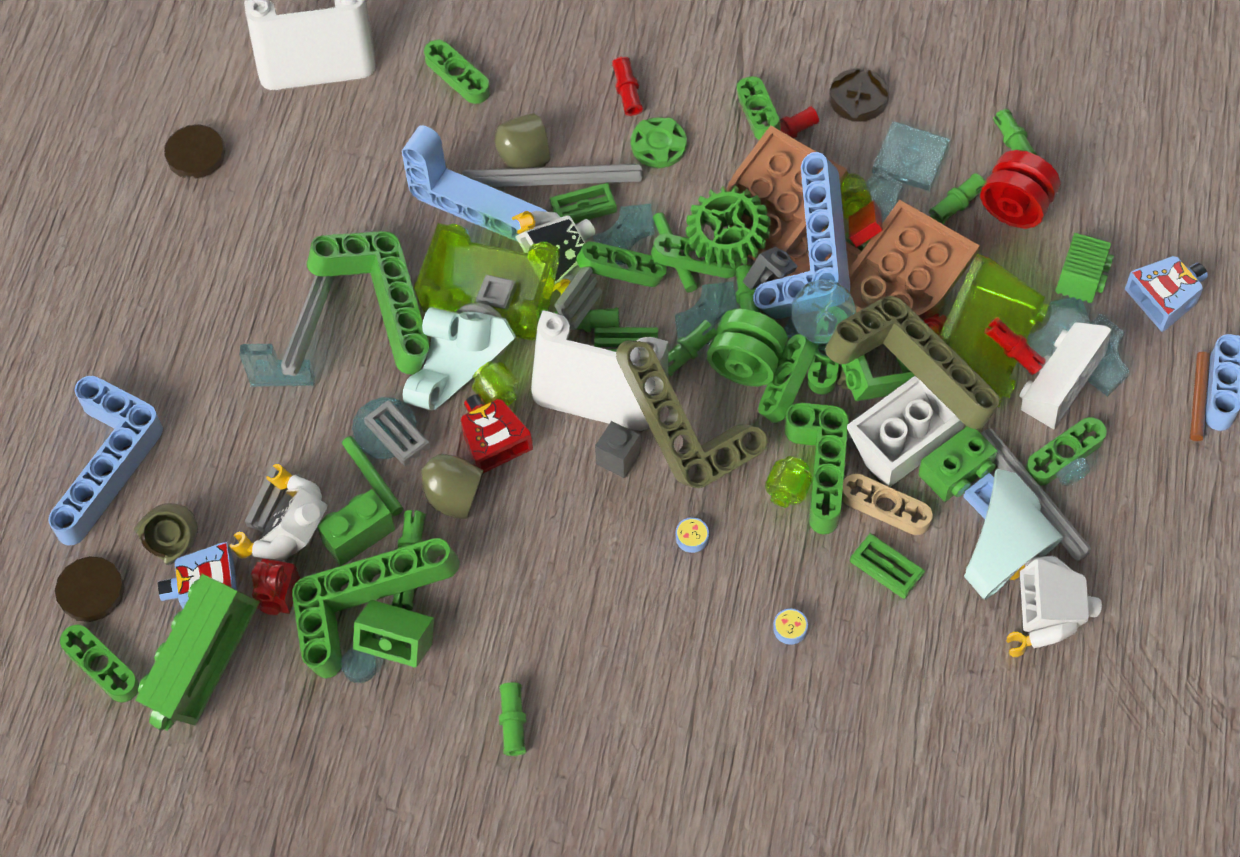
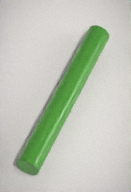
[652,212,697,293]
[342,436,404,516]

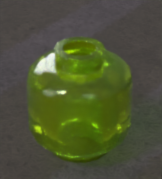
[840,173,872,219]
[472,361,519,406]
[764,456,813,508]

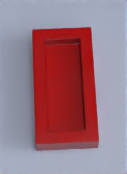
[848,200,883,248]

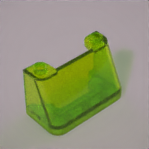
[414,223,560,341]
[939,254,1050,408]

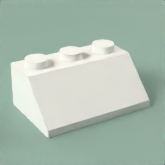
[1019,322,1112,429]
[847,376,964,487]

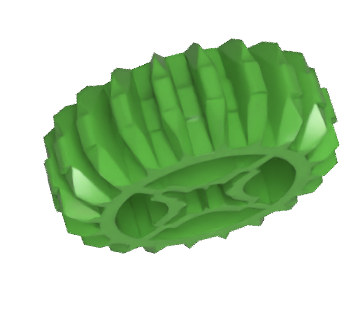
[686,185,771,269]

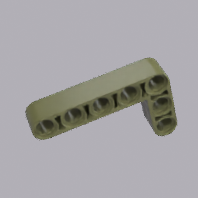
[825,296,1000,429]
[616,340,767,488]

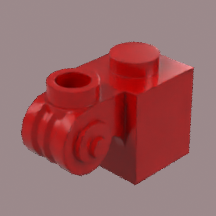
[251,559,300,615]

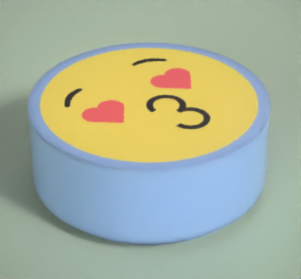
[676,518,709,553]
[773,609,808,645]

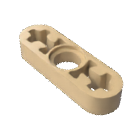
[842,474,932,535]

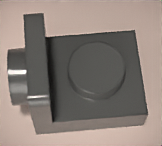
[742,246,798,290]

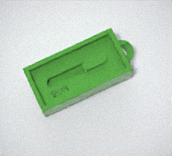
[135,574,260,731]

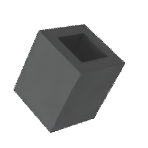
[595,421,640,478]

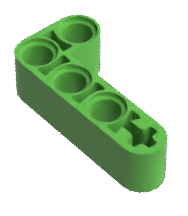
[785,403,848,534]

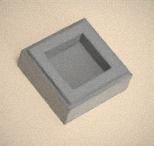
[476,274,517,313]

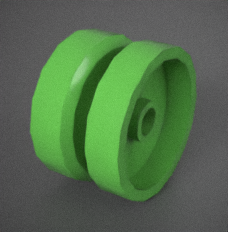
[707,309,788,387]

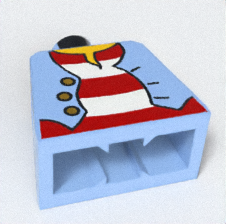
[1125,256,1208,332]
[158,542,237,609]

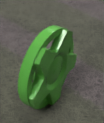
[631,117,687,168]

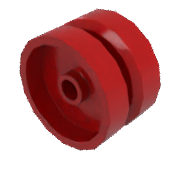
[980,150,1061,229]

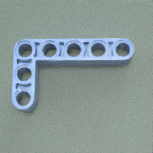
[402,125,547,242]
[753,152,850,319]
[1205,334,1240,431]
[48,376,163,545]

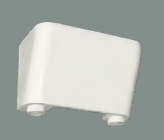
[244,0,376,90]
[531,310,668,431]

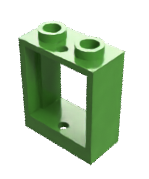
[841,355,915,401]

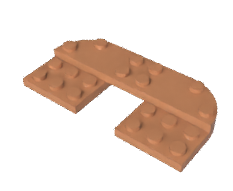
[727,126,980,321]

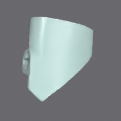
[403,307,516,410]
[964,469,1064,600]

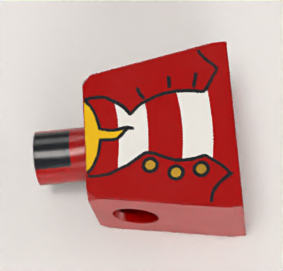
[460,394,533,474]

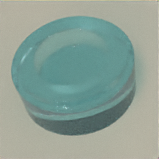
[1056,458,1091,486]
[341,648,377,683]

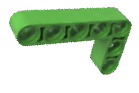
[307,231,429,375]
[292,538,460,678]

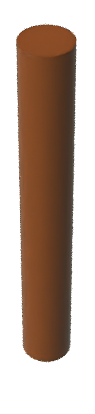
[1190,352,1210,441]

